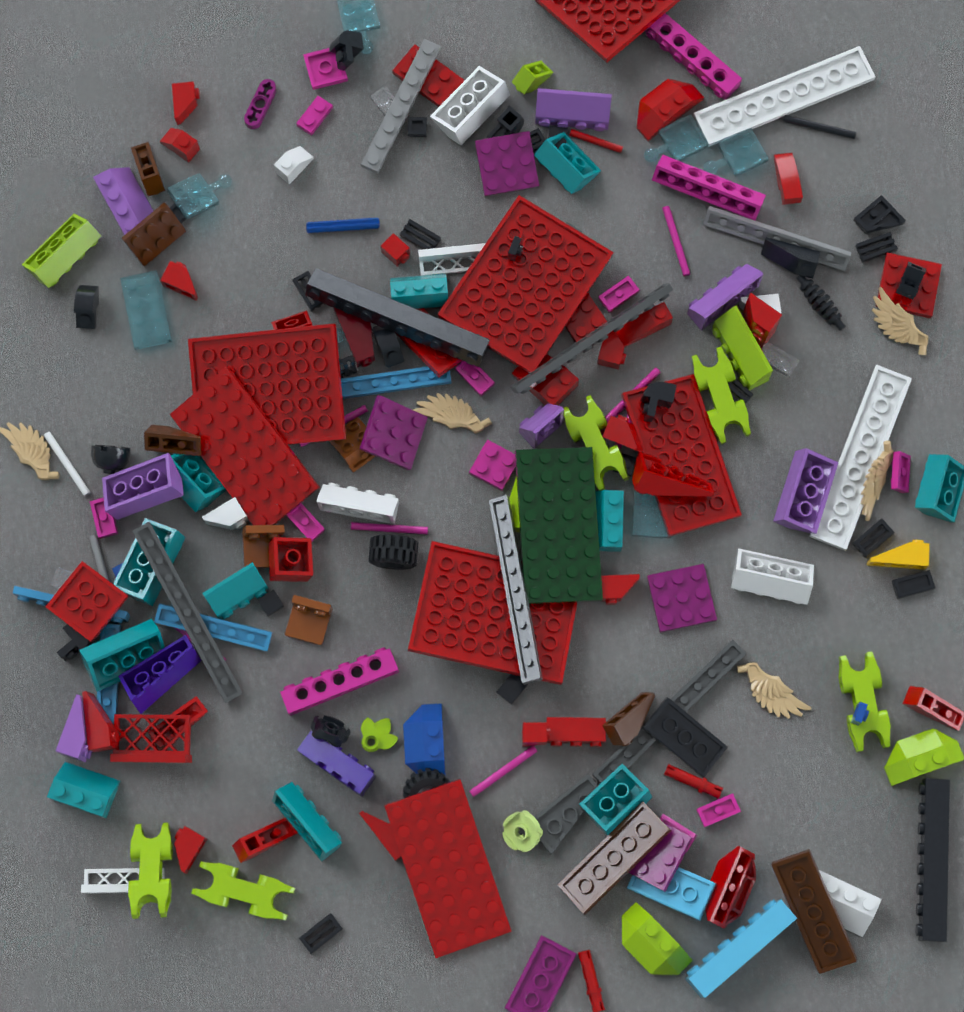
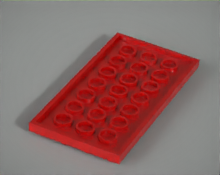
[170,367,320,525]
[621,374,742,537]
[384,779,512,958]

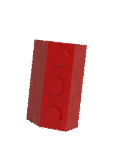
[742,293,782,350]

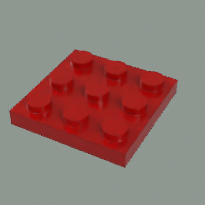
[876,252,942,318]
[45,561,129,643]

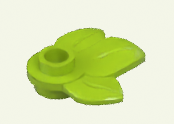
[361,717,398,752]

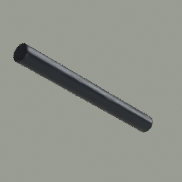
[783,115,856,139]

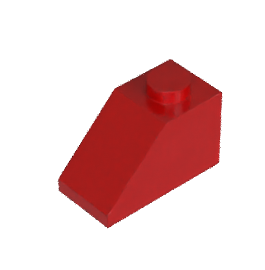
[172,81,200,125]
[160,128,200,163]
[160,261,198,301]
[597,331,627,370]
[602,414,643,452]
[601,574,640,605]
[522,722,551,747]
[174,826,207,874]

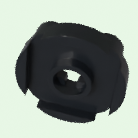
[311,715,350,747]

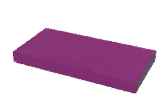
[505,935,577,1012]

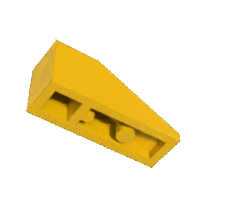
[867,540,930,570]

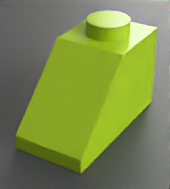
[512,60,554,94]

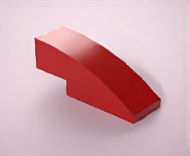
[773,153,803,205]
[148,696,208,750]

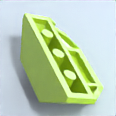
[884,728,964,786]
[621,902,693,975]

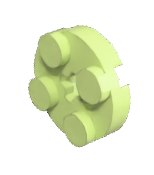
[502,810,543,852]

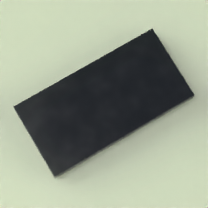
[642,697,728,778]

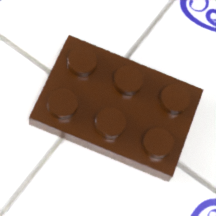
[122,202,186,266]

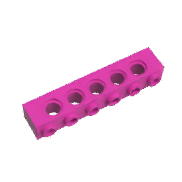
[645,13,742,100]
[652,155,766,221]
[280,647,399,716]

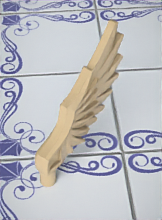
[872,287,928,355]
[413,393,492,434]
[0,422,59,480]
[860,441,894,521]
[737,662,811,719]

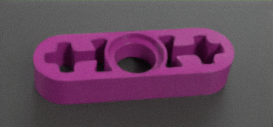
[244,79,277,129]

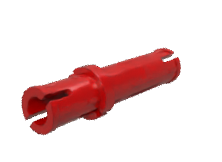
[664,764,723,799]
[578,950,605,1012]

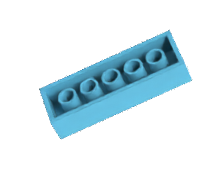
[685,899,797,998]

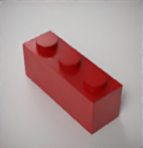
[546,717,606,747]

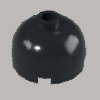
[91,445,130,474]

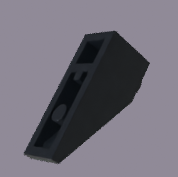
[761,237,820,279]

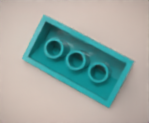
[113,518,186,606]
[79,619,165,692]
[272,782,342,862]

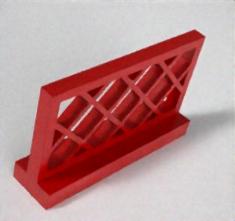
[110,714,192,763]

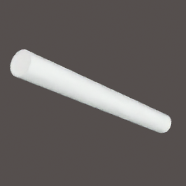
[44,432,91,497]

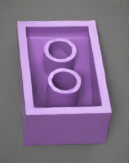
[519,403,564,449]
[56,694,93,763]

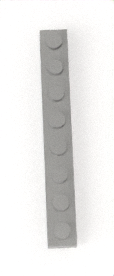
[361,39,441,174]
[703,206,852,271]

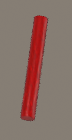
[569,129,623,153]

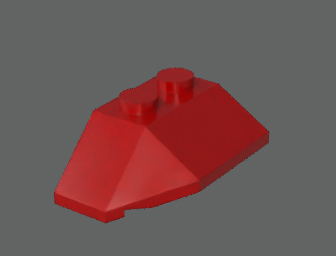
[637,79,705,142]
[705,846,756,929]

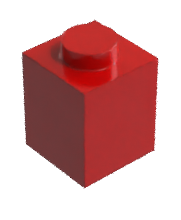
[380,233,410,267]

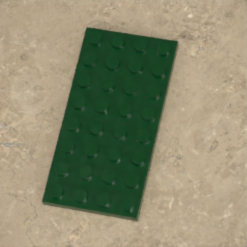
[515,447,603,604]

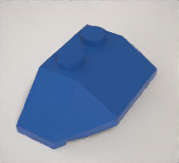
[403,703,446,776]

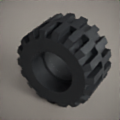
[368,534,419,570]
[403,768,450,798]

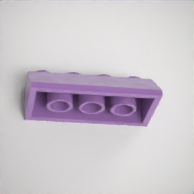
[535,88,612,131]
[93,167,153,235]
[687,264,763,331]
[773,448,838,534]
[102,453,184,520]

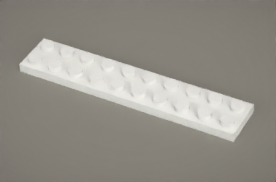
[693,46,875,147]
[809,365,912,551]

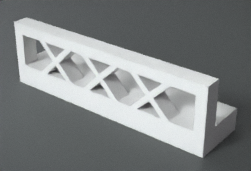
[418,243,486,276]
[81,868,165,894]

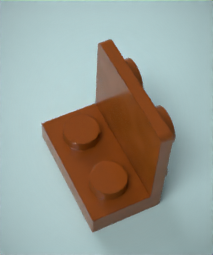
[329,417,376,473]
[242,525,285,568]
[285,595,333,645]

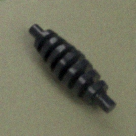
[796,275,846,331]

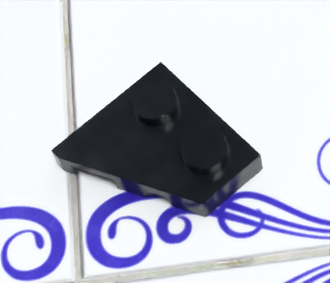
[853,195,906,234]

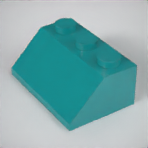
[534,132,601,194]
[390,274,448,309]
[171,453,226,513]
[915,454,964,522]
[595,490,624,552]
[202,562,269,619]
[47,762,121,819]
[579,764,653,836]

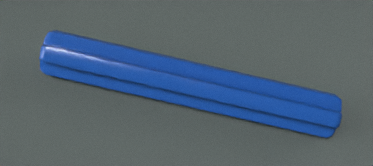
[306,218,380,233]

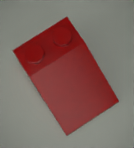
[511,354,579,406]

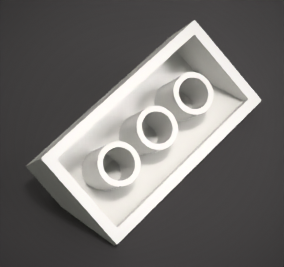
[430,66,510,145]
[317,483,399,525]
[731,548,814,605]
[819,870,882,937]

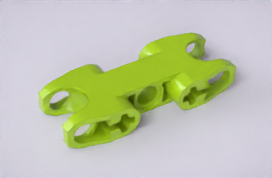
[691,346,751,445]
[563,395,629,491]
[838,651,891,752]
[128,822,173,919]
[191,861,296,920]

